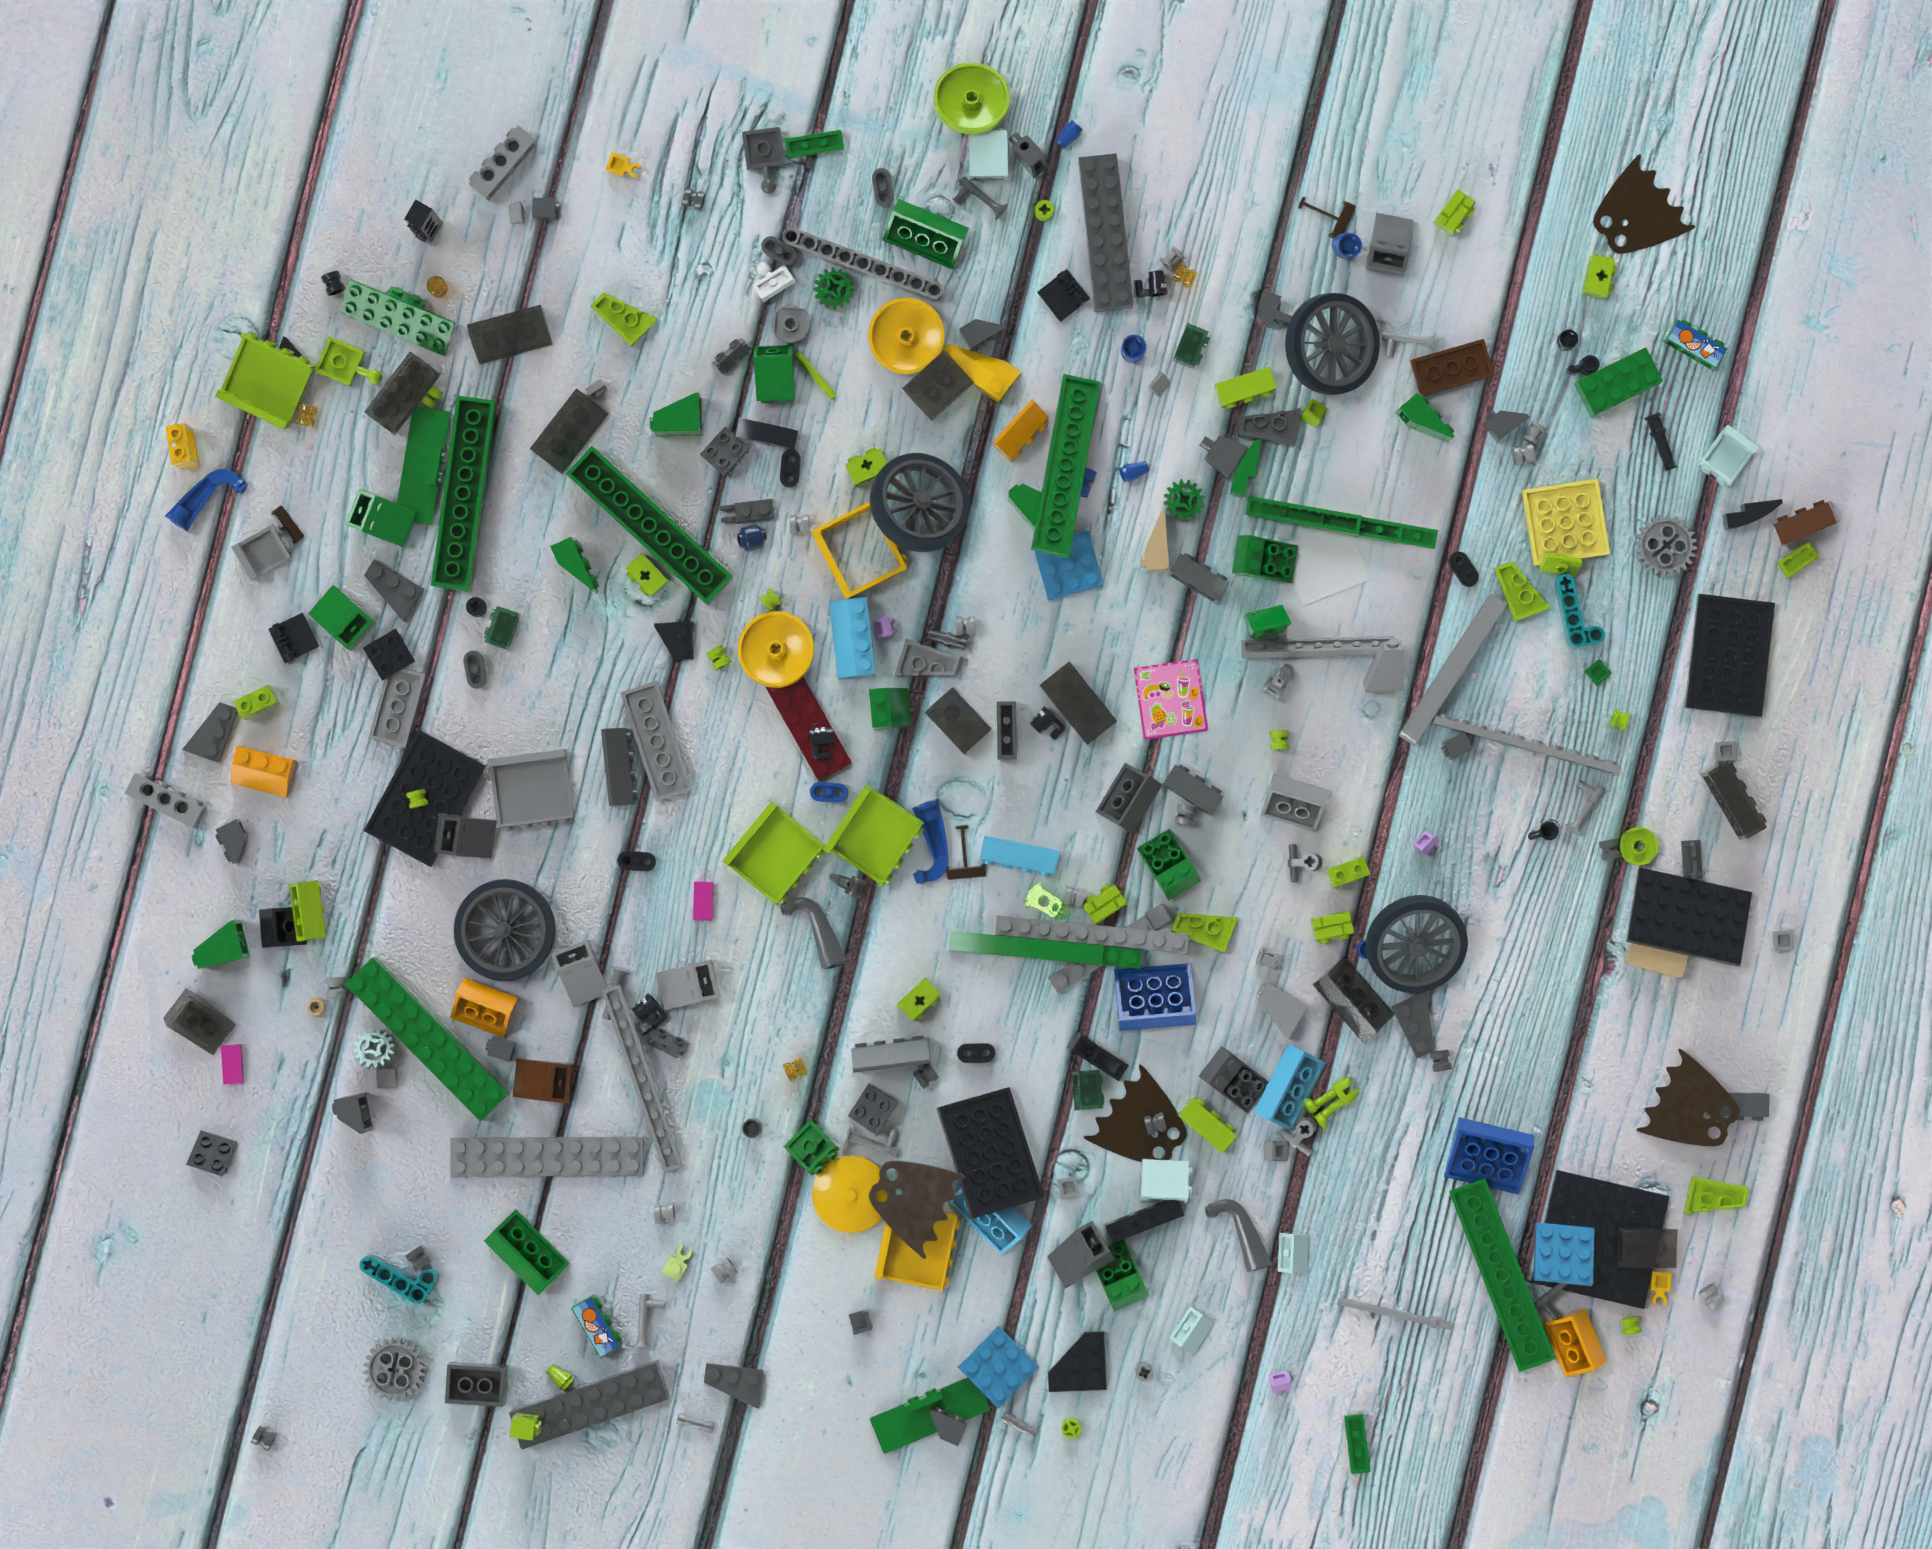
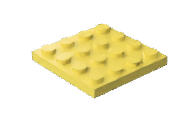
[1521,479,1610,566]

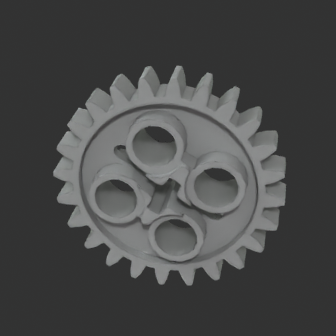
[1634,514,1697,577]
[363,1338,427,1401]

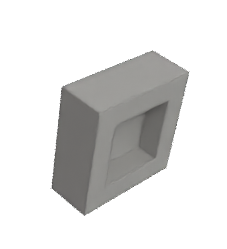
[585,378,607,398]
[1715,741,1737,762]
[1772,930,1794,951]
[1057,1176,1080,1199]

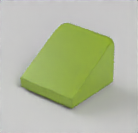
[1300,398,1328,428]

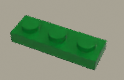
[785,130,844,159]
[1343,1413,1371,1474]

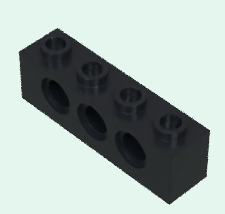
[404,199,443,242]
[1105,1200,1184,1244]

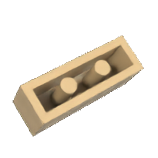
[1624,943,1688,978]

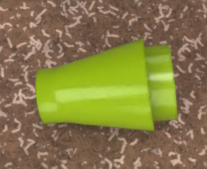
[546,1364,575,1392]

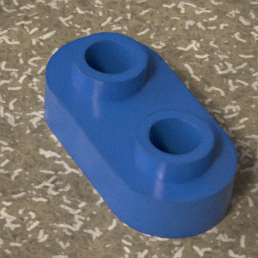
[810,782,848,803]

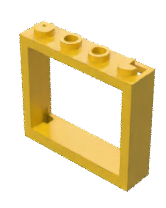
[811,501,909,599]

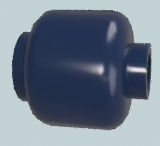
[737,525,767,551]

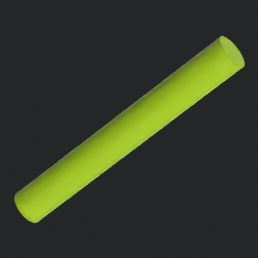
[794,352,837,400]

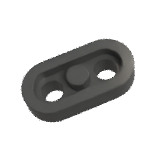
[872,168,894,207]
[761,236,797,266]
[463,651,487,689]

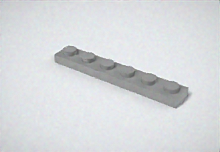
[1048,915,1155,994]

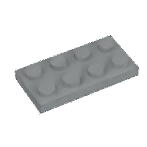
[368,668,426,748]

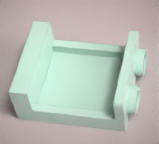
[969,127,1008,180]
[1698,425,1759,486]
[1140,1159,1192,1204]

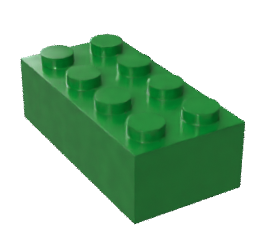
[1574,347,1663,418]

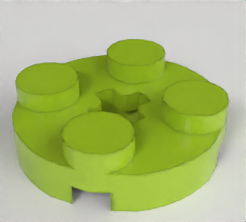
[1619,827,1659,865]

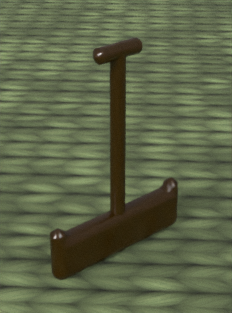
[1298,197,1356,239]
[271,506,304,544]
[946,825,986,880]

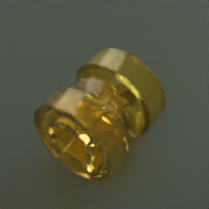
[1172,262,1198,288]
[426,276,448,298]
[295,404,318,427]
[783,1057,808,1082]

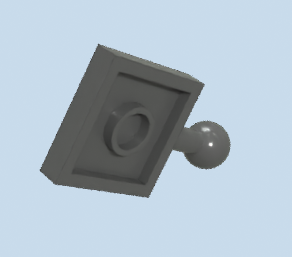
[742,127,785,194]

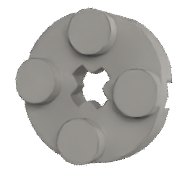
[771,305,810,344]

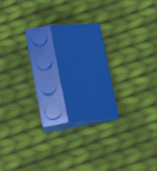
[1114,963,1196,1031]
[1444,1117,1534,1195]

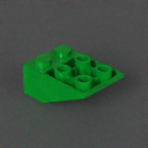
[1395,393,1455,443]
[345,489,417,547]
[1232,535,1298,583]
[550,537,599,593]
[308,585,377,651]
[1244,605,1291,639]
[1137,829,1201,901]
[1096,1239,1149,1312]

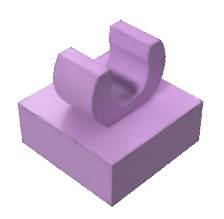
[873,616,897,639]
[1413,830,1439,856]
[1268,1370,1292,1395]

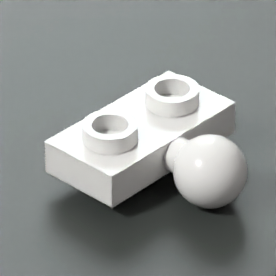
[752,262,795,302]

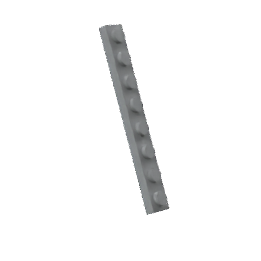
[1241,636,1394,658]

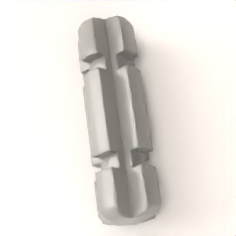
[1001,1412,1037,1438]
[676,1414,714,1433]

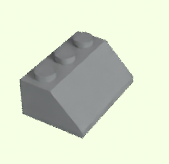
[1260,773,1329,832]

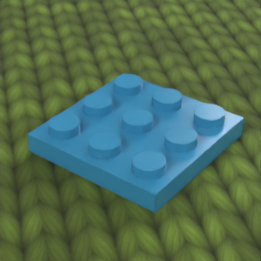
[1034,530,1103,601]
[1534,1222,1594,1286]
[958,1326,1039,1409]

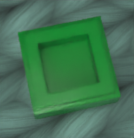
[1584,659,1612,686]

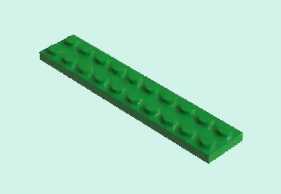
[1031,374,1101,558]
[1449,1178,1556,1372]

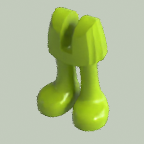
[1302,1076,1360,1130]

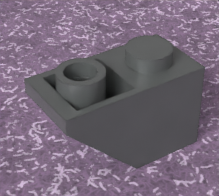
[959,319,1004,351]
[215,819,248,864]
[930,1406,967,1446]

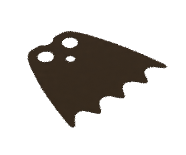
[1593,154,1695,254]
[1636,1049,1739,1146]
[1084,1064,1187,1162]
[869,1161,965,1259]

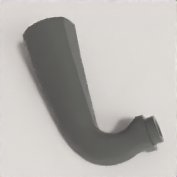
[780,897,848,970]
[1205,1199,1273,1272]

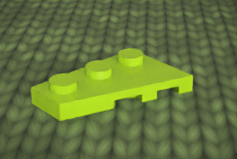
[590,292,658,347]
[1493,561,1551,622]
[1170,913,1238,953]
[1683,1176,1749,1214]

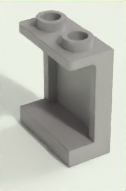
[231,524,293,580]

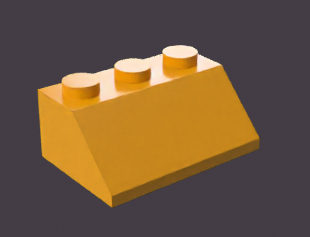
[993,399,1049,461]
[231,745,297,798]
[450,977,518,1038]
[1543,1308,1607,1377]

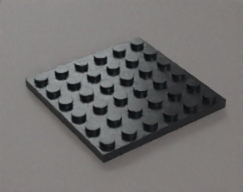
[1530,1170,1670,1309]

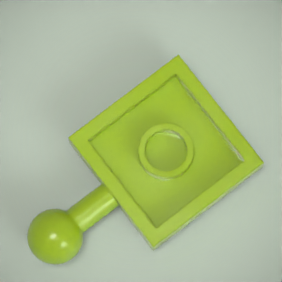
[314,336,382,387]

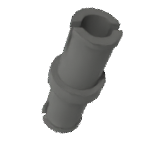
[928,629,968,650]

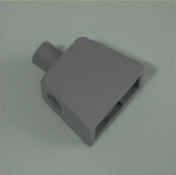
[1009,132,1048,179]
[1199,435,1248,479]

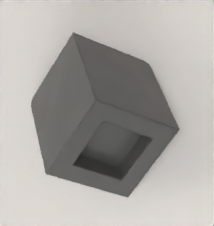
[849,1309,873,1335]

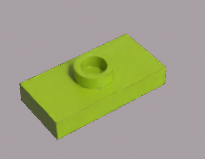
[1776,541,1819,579]
[1539,552,1583,577]

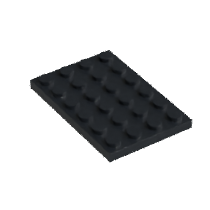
[1684,594,1775,717]
[363,730,487,867]
[1626,867,1752,967]
[937,1087,1044,1219]

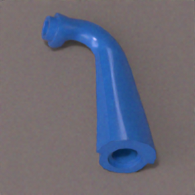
[165,469,248,532]
[912,799,948,884]

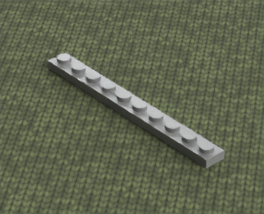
[1431,713,1621,775]
[995,916,1189,954]
[602,984,683,1173]

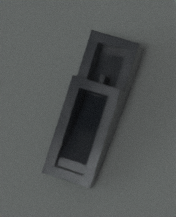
[734,418,798,450]
[1722,499,1783,531]
[1067,1032,1129,1081]

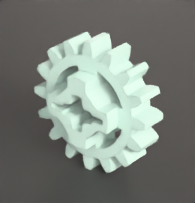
[352,1028,395,1070]

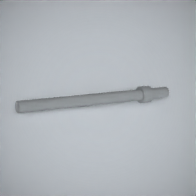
[1337,1297,1452,1330]

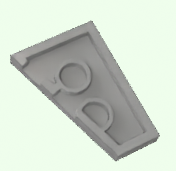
[894,639,961,676]

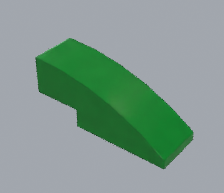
[1229,439,1261,497]

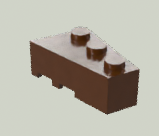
[1774,500,1839,545]

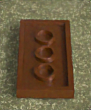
[1410,339,1494,396]

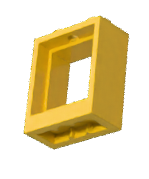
[165,423,200,470]

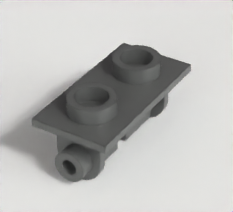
[712,338,751,374]
[1681,840,1703,879]
[647,1027,688,1059]

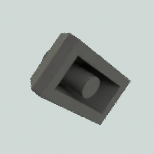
[1483,410,1529,442]

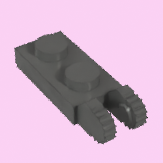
[719,499,775,523]

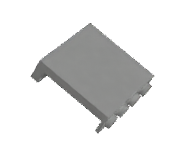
[487,749,575,831]

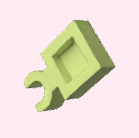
[662,1245,692,1282]

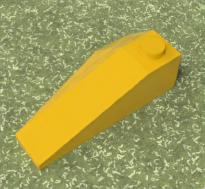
[937,344,1021,403]

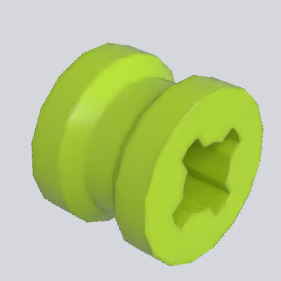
[1035,200,1054,222]
[759,588,782,612]
[1609,708,1630,731]
[406,789,429,809]
[1620,1316,1642,1335]
[1062,1418,1081,1439]

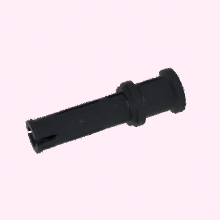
[1644,412,1677,471]

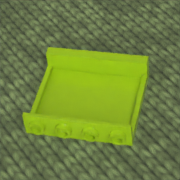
[215,331,315,429]
[823,784,924,888]
[722,802,825,905]

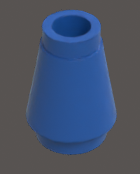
[1056,120,1083,148]
[1119,461,1149,483]

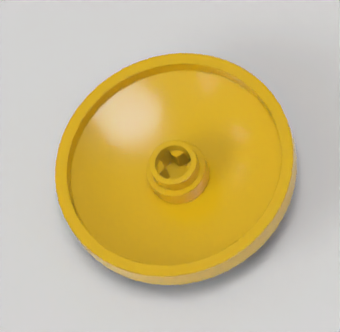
[868,297,945,375]
[737,611,815,688]
[812,1155,888,1233]

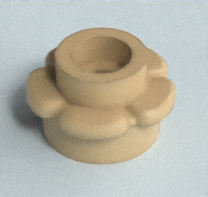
[307,998,326,1017]

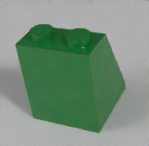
[753,344,795,403]
[650,393,702,436]
[1007,483,1041,531]
[869,688,912,730]
[192,920,250,969]

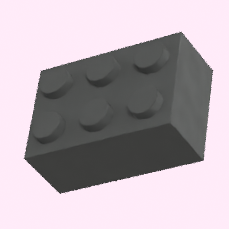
[445,1362,508,1407]

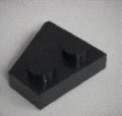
[654,621,694,661]

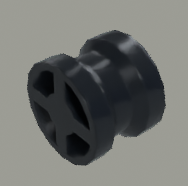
[466,597,487,617]

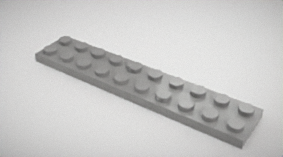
[450,1136,644,1177]

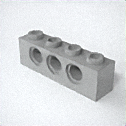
[469,125,538,201]
[124,772,207,829]

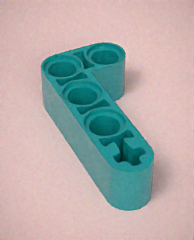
[1554,574,1605,648]
[359,1255,439,1304]

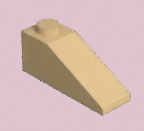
[1141,511,1169,572]

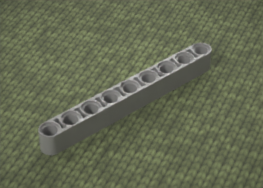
[783,227,943,301]
[1398,593,1507,746]

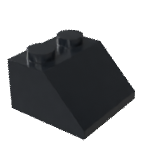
[259,907,307,948]

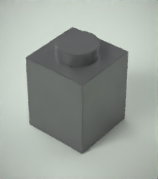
[532,197,561,220]
[1441,732,1473,760]
[485,1036,517,1062]

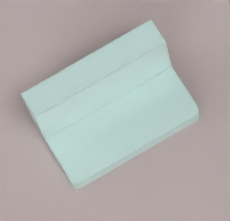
[1278,1233,1309,1273]
[1169,1306,1214,1354]

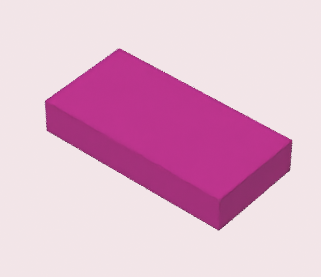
[693,882,714,920]
[221,1044,244,1084]

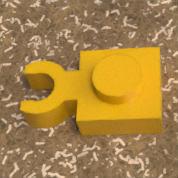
[605,152,642,179]
[1650,1271,1672,1305]

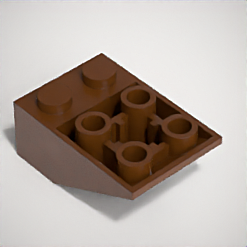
[513,1058,574,1103]

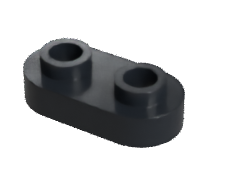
[780,449,801,488]
[1448,551,1479,587]
[617,851,656,871]
[957,1043,995,1063]

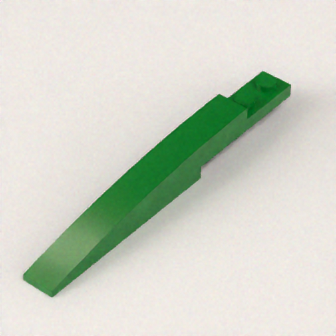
[1245,496,1438,550]
[949,931,1142,969]

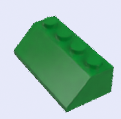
[883,199,969,269]
[484,1209,570,1295]

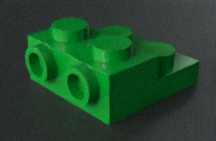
[783,1119,840,1176]

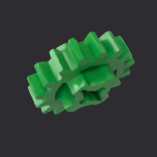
[813,267,855,310]
[1163,479,1205,521]

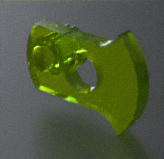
[1025,883,1064,918]

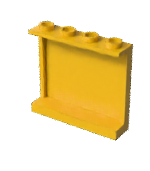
[874,1212,961,1292]

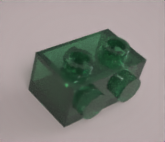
[1172,323,1210,369]
[483,606,521,651]
[1072,1070,1105,1111]

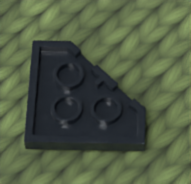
[1048,1331,1107,1392]

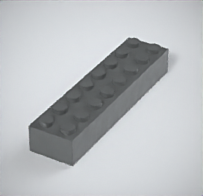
[1078,153,1133,312]
[509,1360,670,1450]

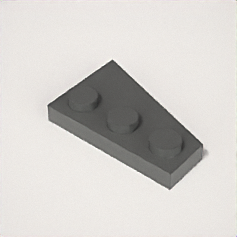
[1238,408,1301,446]
[364,559,424,621]
[182,702,238,763]
[1391,992,1434,1059]
[704,1363,764,1409]

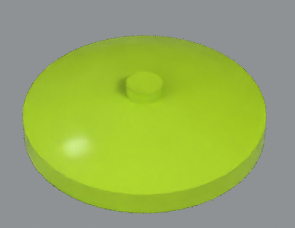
[933,62,1010,135]

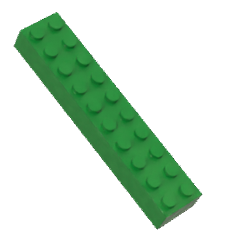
[431,395,498,592]
[566,446,734,606]
[345,957,510,1122]

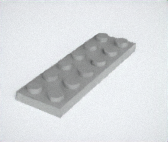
[620,681,693,802]

